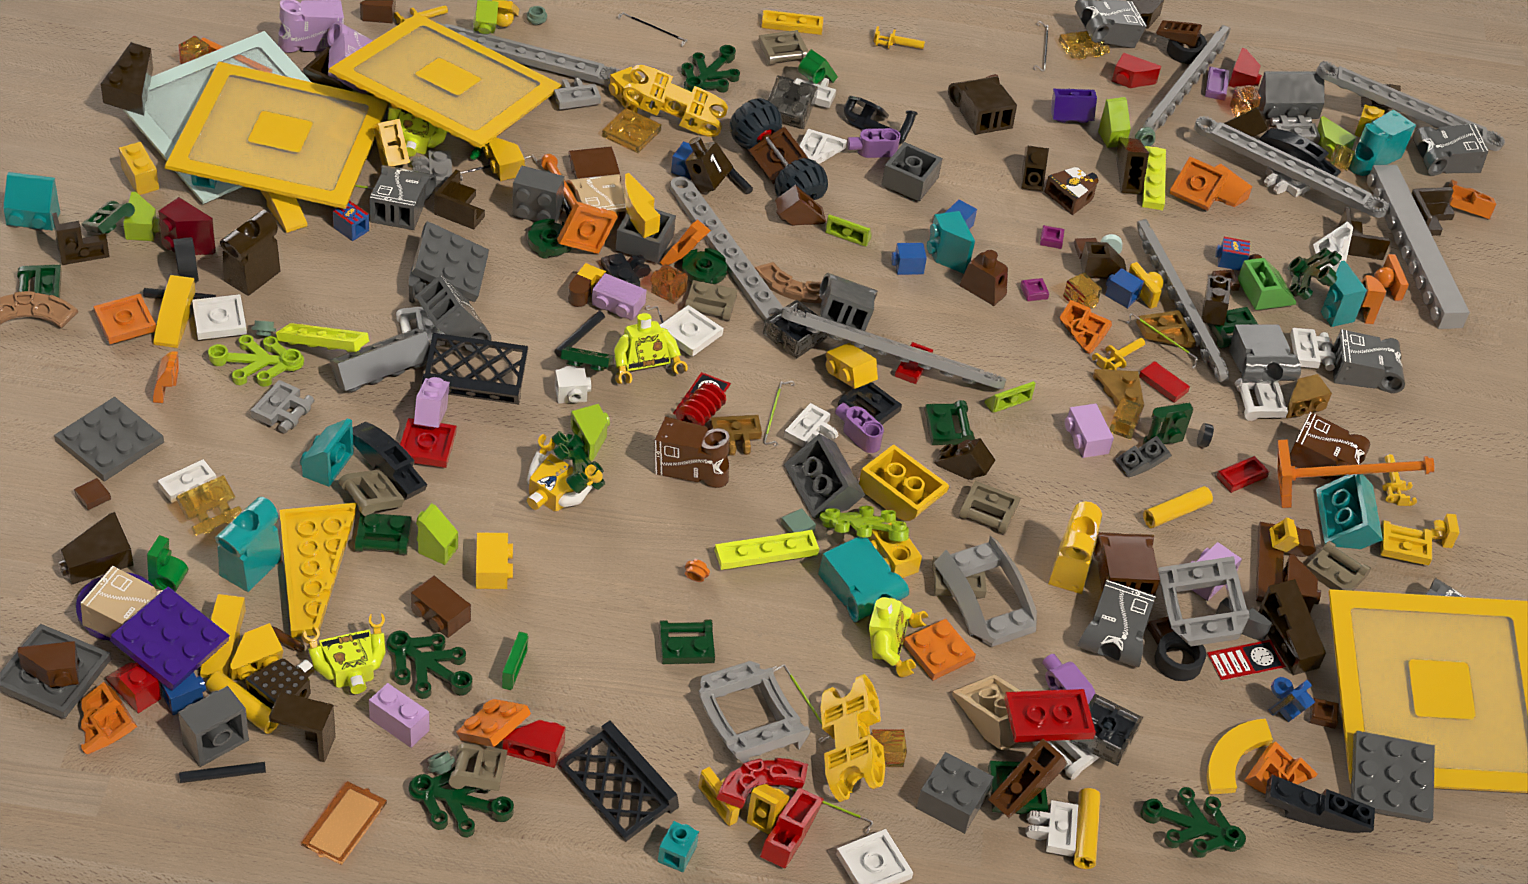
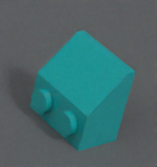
[3,172,60,231]
[927,211,975,274]
[1321,260,1367,327]
[300,418,354,487]

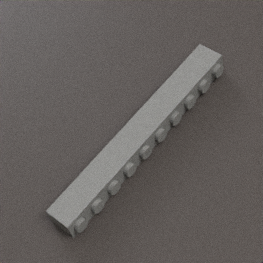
[1367,165,1470,329]

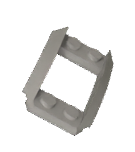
[933,536,1037,647]
[1158,556,1249,646]
[698,661,810,763]

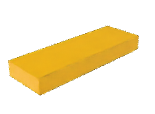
[761,10,823,35]

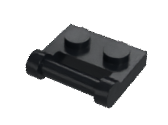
[838,382,902,425]

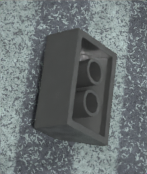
[1254,71,1325,119]
[784,433,865,519]

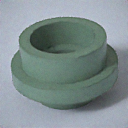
[527,6,547,25]
[1135,127,1156,147]
[252,320,276,336]
[428,751,455,775]

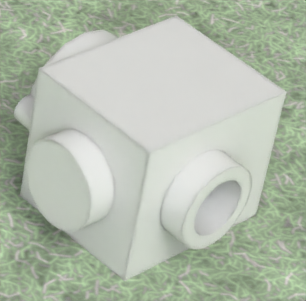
[555,366,591,404]

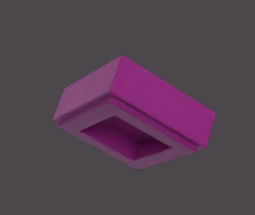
[1040,225,1065,249]
[1020,278,1049,301]

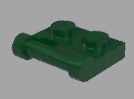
[82,201,135,234]
[17,264,62,298]
[1207,307,1259,349]
[924,400,975,445]
[1143,402,1194,445]
[355,513,412,555]
[659,619,715,664]

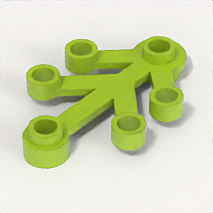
[208,335,304,387]
[820,506,909,541]

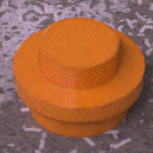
[685,559,710,582]

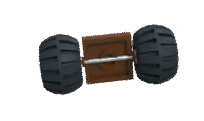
[729,98,828,200]

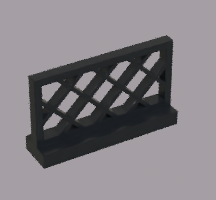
[422,333,529,405]
[558,720,679,842]

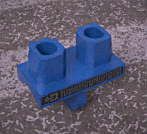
[1268,677,1315,722]

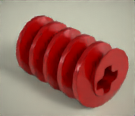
[676,383,727,426]

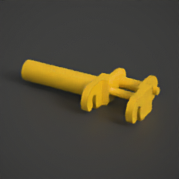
[394,5,448,25]
[874,26,925,49]
[1092,338,1145,370]
[1382,454,1417,506]

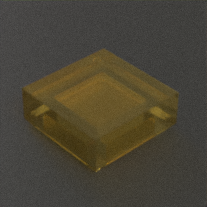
[1330,144,1355,171]

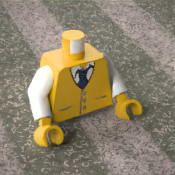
[527,434,603,511]

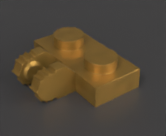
[710,415,762,455]

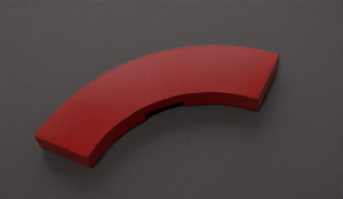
[716,758,808,809]

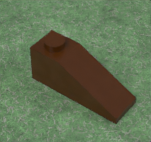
[988,739,1068,818]

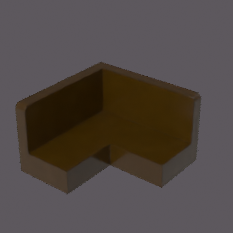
[304,47,353,91]
[1224,106,1269,137]
[434,169,485,230]
[1411,187,1455,236]
[1339,207,1390,260]
[52,212,110,265]
[269,692,336,762]

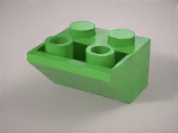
[1238,258,1297,310]

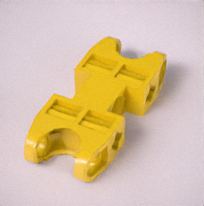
[623,65,728,137]
[821,674,885,802]

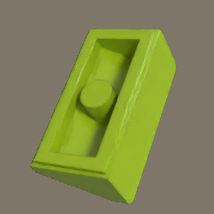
[825,214,872,247]
[984,381,1036,413]

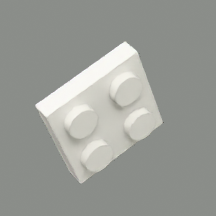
[192,294,247,340]
[660,305,724,357]
[836,829,913,884]

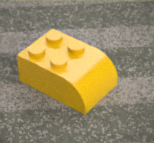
[859,444,949,521]

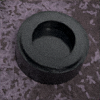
[1197,423,1214,447]

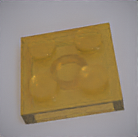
[602,108,662,153]

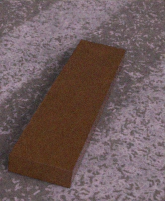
[1256,521,1284,602]

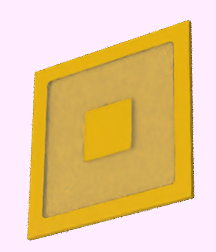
[328,13,562,148]
[165,61,389,209]
[1328,589,1528,793]

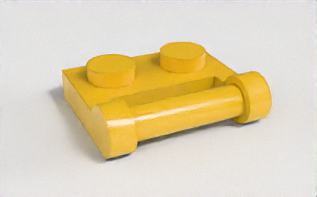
[1380,520,1432,566]

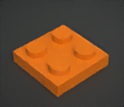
[1170,157,1228,211]
[93,294,156,344]
[903,618,976,681]
[456,699,531,747]

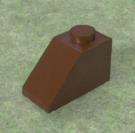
[775,185,826,226]
[1283,554,1321,613]
[18,641,79,687]

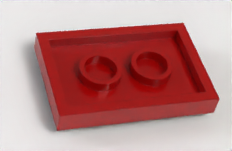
[1004,689,1096,742]

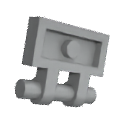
[1270,115,1321,143]
[251,380,315,433]

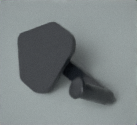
[844,95,918,145]

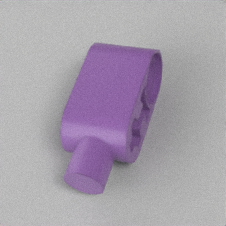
[847,128,900,158]
[835,403,884,453]
[1042,654,1096,705]

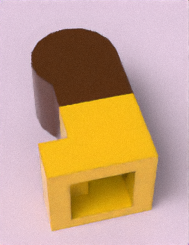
[568,263,606,307]
[1269,517,1316,557]

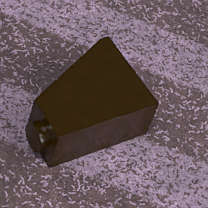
[1116,137,1149,194]
[58,512,134,585]

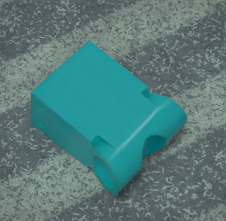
[1349,109,1416,176]
[215,497,282,592]
[818,536,909,622]

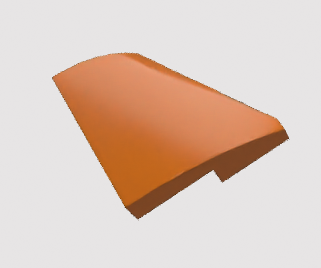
[1214,163,1252,207]
[1449,180,1496,219]
[660,219,711,266]
[1360,275,1386,324]
[1059,299,1112,354]
[153,351,179,403]
[81,682,138,754]
[1244,741,1318,794]

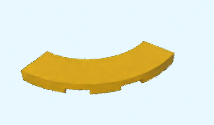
[1207,718,1273,795]

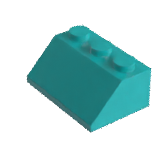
[1316,474,1383,549]

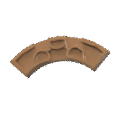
[754,262,823,303]
[0,291,78,329]

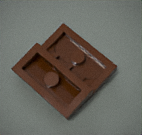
[568,146,621,182]

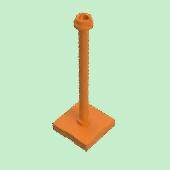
[541,154,618,254]
[1277,440,1435,508]

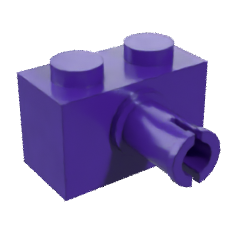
[1051,88,1097,123]

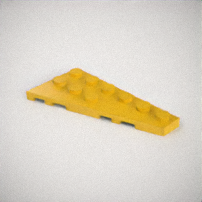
[279,503,357,637]

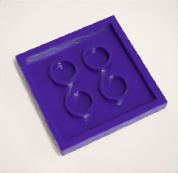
[110,587,230,691]

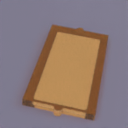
[301,781,387,865]

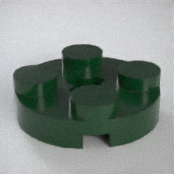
[528,219,572,259]
[682,248,727,284]

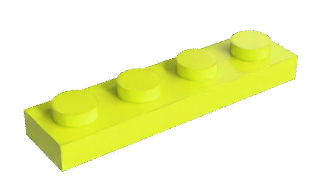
[1142,146,1166,210]
[276,323,370,352]
[715,530,819,570]

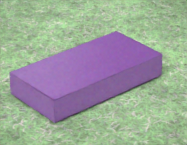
[1205,67,1229,101]

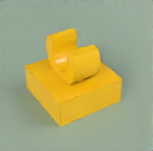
[1430,513,1460,548]

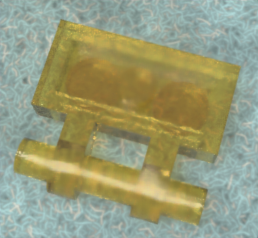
[1058,31,1110,59]
[176,475,242,536]

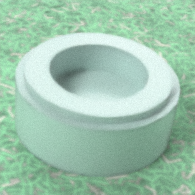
[1101,234,1123,254]

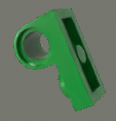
[798,49,838,84]
[147,535,189,592]

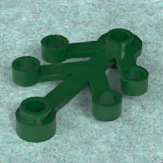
[681,45,740,93]
[1288,248,1342,300]
[552,431,605,493]
[386,630,473,699]
[408,766,514,838]
[1140,787,1246,858]

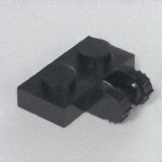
[601,252,652,287]

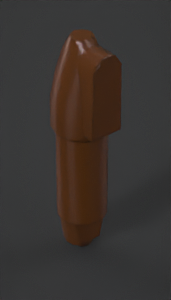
[272,626,305,652]

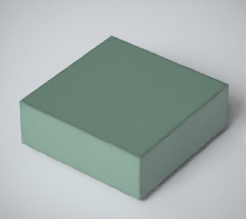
[781,508,816,533]

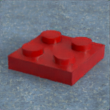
[400,418,457,468]

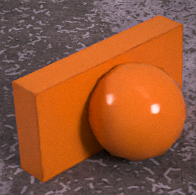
[1374,254,1409,301]

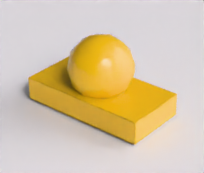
[492,0,519,27]
[1129,262,1163,309]
[698,766,740,826]

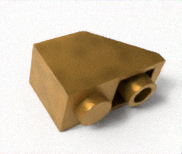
[1286,374,1332,419]

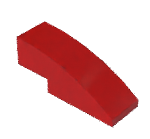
[760,788,824,869]

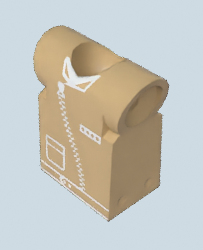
[566,174,627,234]
[81,566,163,637]

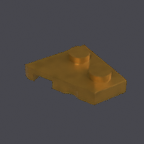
[1136,310,1196,348]
[1093,369,1144,411]

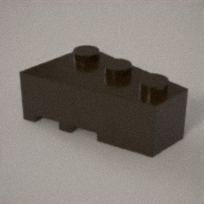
[101,42,153,116]
[1258,579,1326,675]

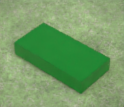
[502,631,529,690]

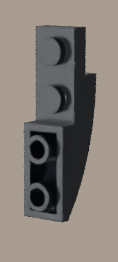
[1259,128,1341,177]
[353,421,428,500]
[1265,775,1375,833]

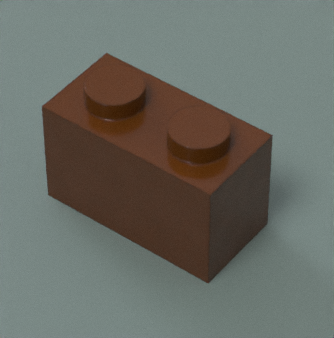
[411,575,471,638]

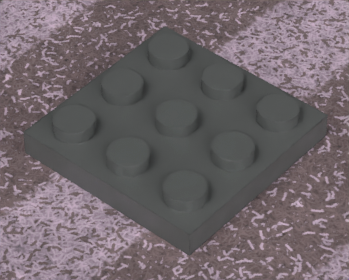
[411,221,489,302]
[54,396,164,482]
[0,623,112,719]
[1351,731,1435,823]

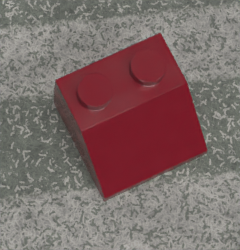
[158,197,216,255]

